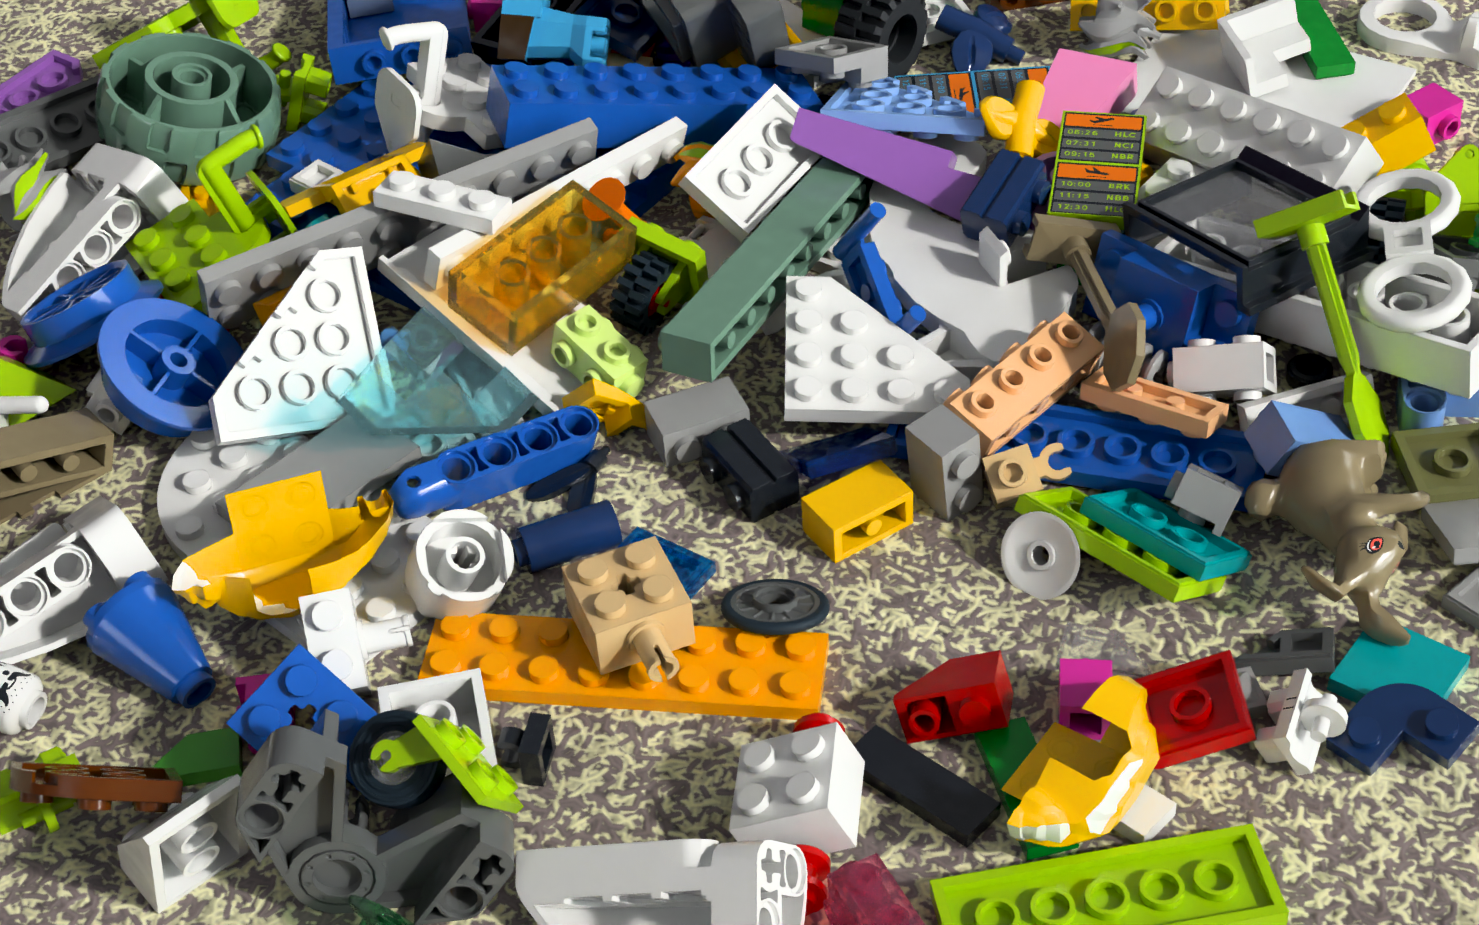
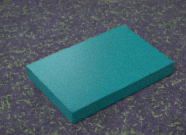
[1079,488,1252,582]

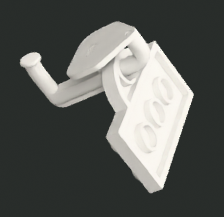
[375,21,504,153]

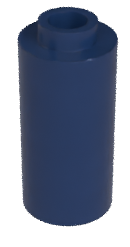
[510,500,622,574]

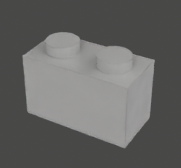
[644,376,750,468]
[905,404,984,521]

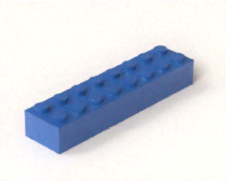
[486,61,824,148]

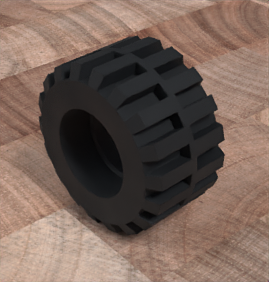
[833,0,928,78]

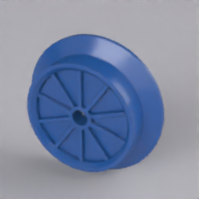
[20,260,164,368]
[97,298,244,438]

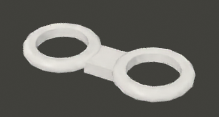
[1356,168,1473,333]

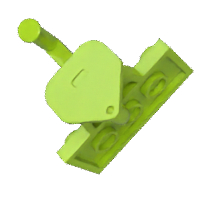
[92,0,292,70]
[124,124,298,312]
[1383,144,1479,293]

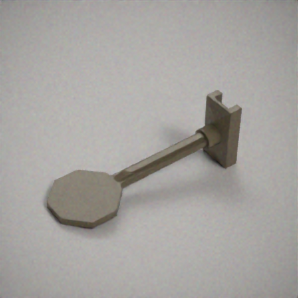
[1022,213,1146,392]

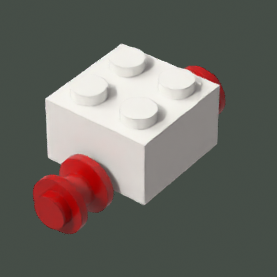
[729,713,865,916]

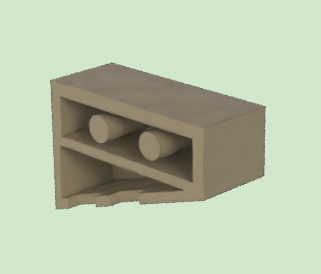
[0,408,114,525]

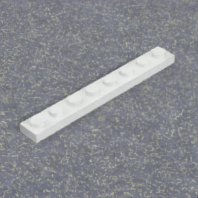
[424,116,688,290]

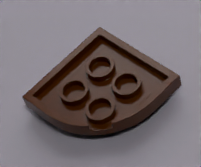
[9,762,183,812]

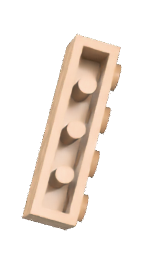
[943,311,1104,460]

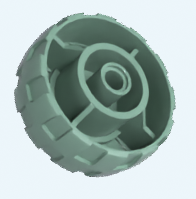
[95,32,281,186]

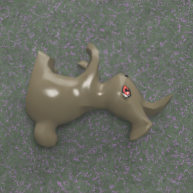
[1244,439,1430,646]

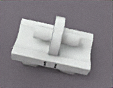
[1254,668,1348,776]

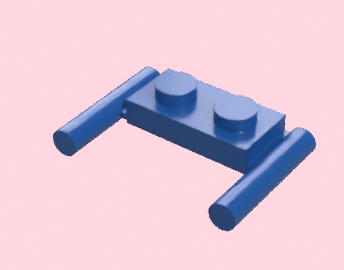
[832,202,926,335]

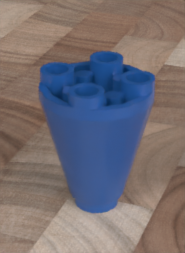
[83,571,216,709]

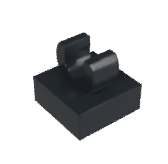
[497,713,556,787]

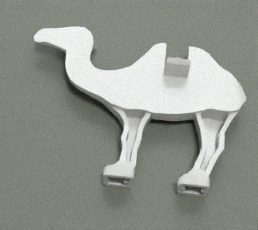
[760,132,1079,384]

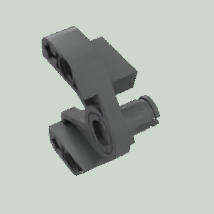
[235,709,514,925]

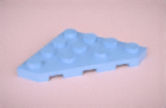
[820,77,987,142]

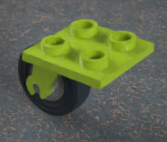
[349,710,524,814]

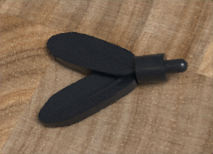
[526,445,610,512]

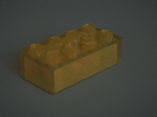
[448,180,637,356]

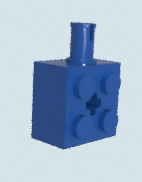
[226,643,390,801]

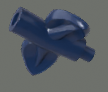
[935,4,1026,72]

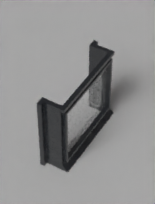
[1122,145,1375,317]

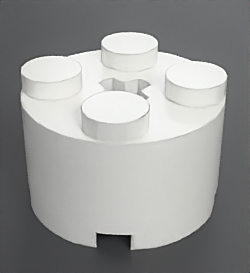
[405,509,514,620]

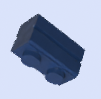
[960,149,1051,248]

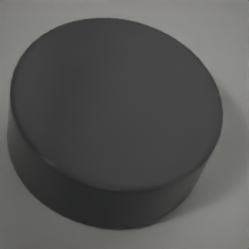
[1286,353,1333,389]

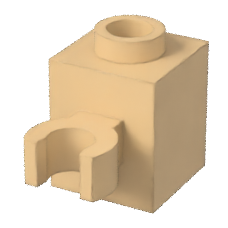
[981,443,1072,510]

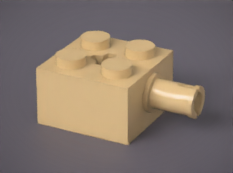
[561,536,696,682]

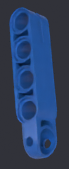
[389,405,599,520]

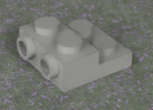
[775,36,888,88]

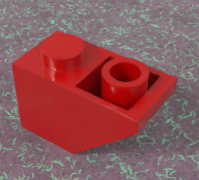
[893,650,1014,744]

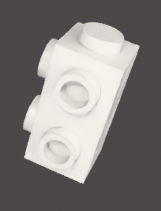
[1167,335,1277,403]

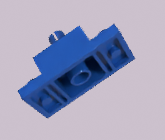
[1082,229,1260,362]

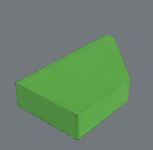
[152,727,243,787]

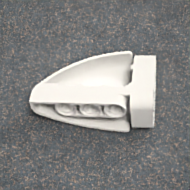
[2,143,189,322]
[0,495,168,664]

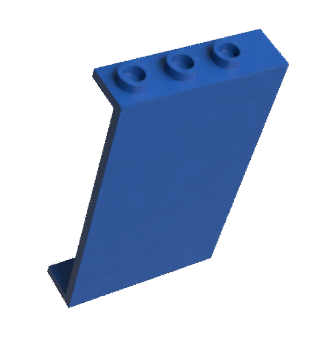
[327,0,473,85]

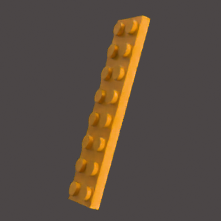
[417,613,829,720]

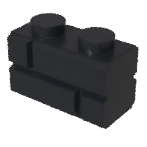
[699,418,800,523]

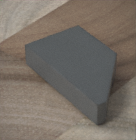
[1235,627,1335,676]

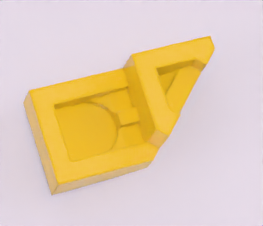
[562,378,647,437]

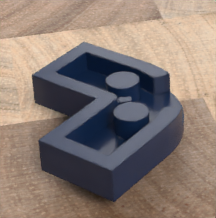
[1326,683,1479,776]

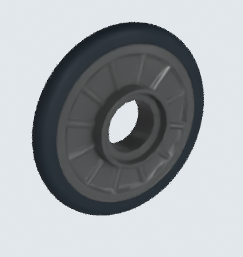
[721,579,830,635]

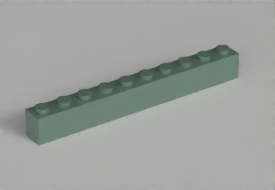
[658,156,875,383]

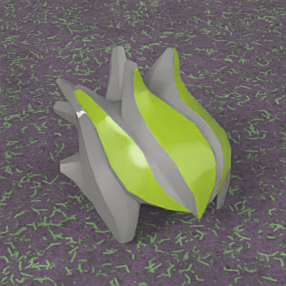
[1078,0,1162,60]
[0,148,68,242]

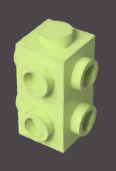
[550,304,648,397]

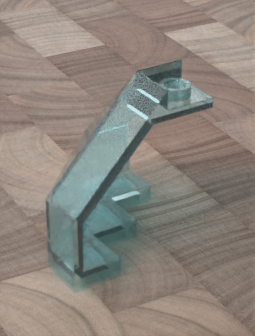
[333,306,539,435]

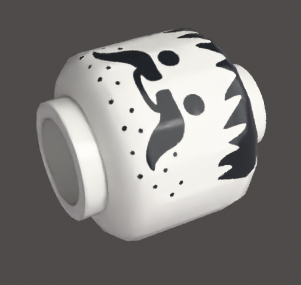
[0,662,47,735]

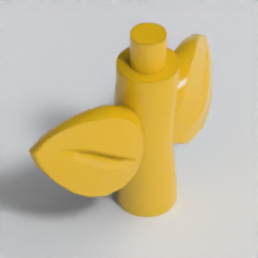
[979,80,1060,158]

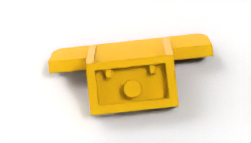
[280,142,426,218]

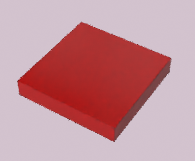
[1134,650,1257,769]

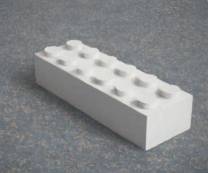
[1134,66,1384,223]

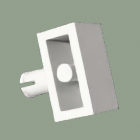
[298,587,413,697]

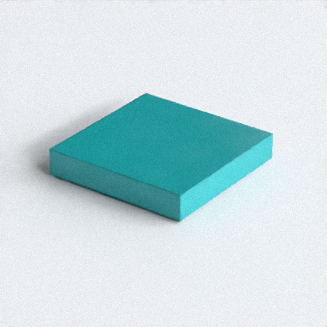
[1327,627,1471,703]

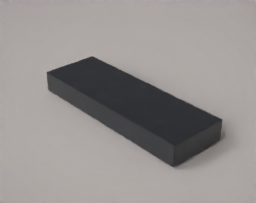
[854,725,1001,848]

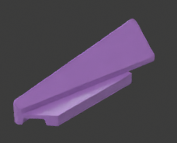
[790,107,982,221]

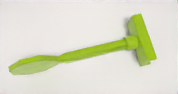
[1253,189,1389,456]

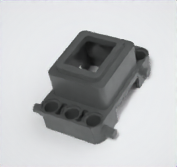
[639,0,790,68]

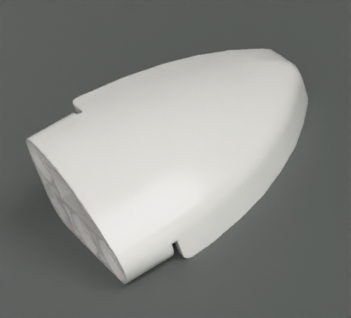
[515,839,808,925]

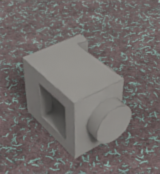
[1164,463,1244,537]

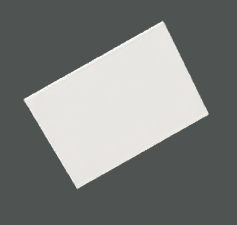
[1120,30,1417,127]

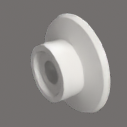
[1001,511,1080,600]

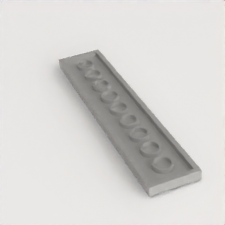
[197,117,598,329]

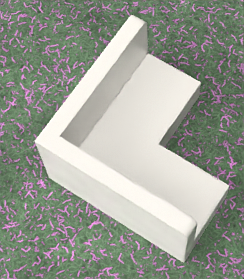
[1217,0,1311,97]

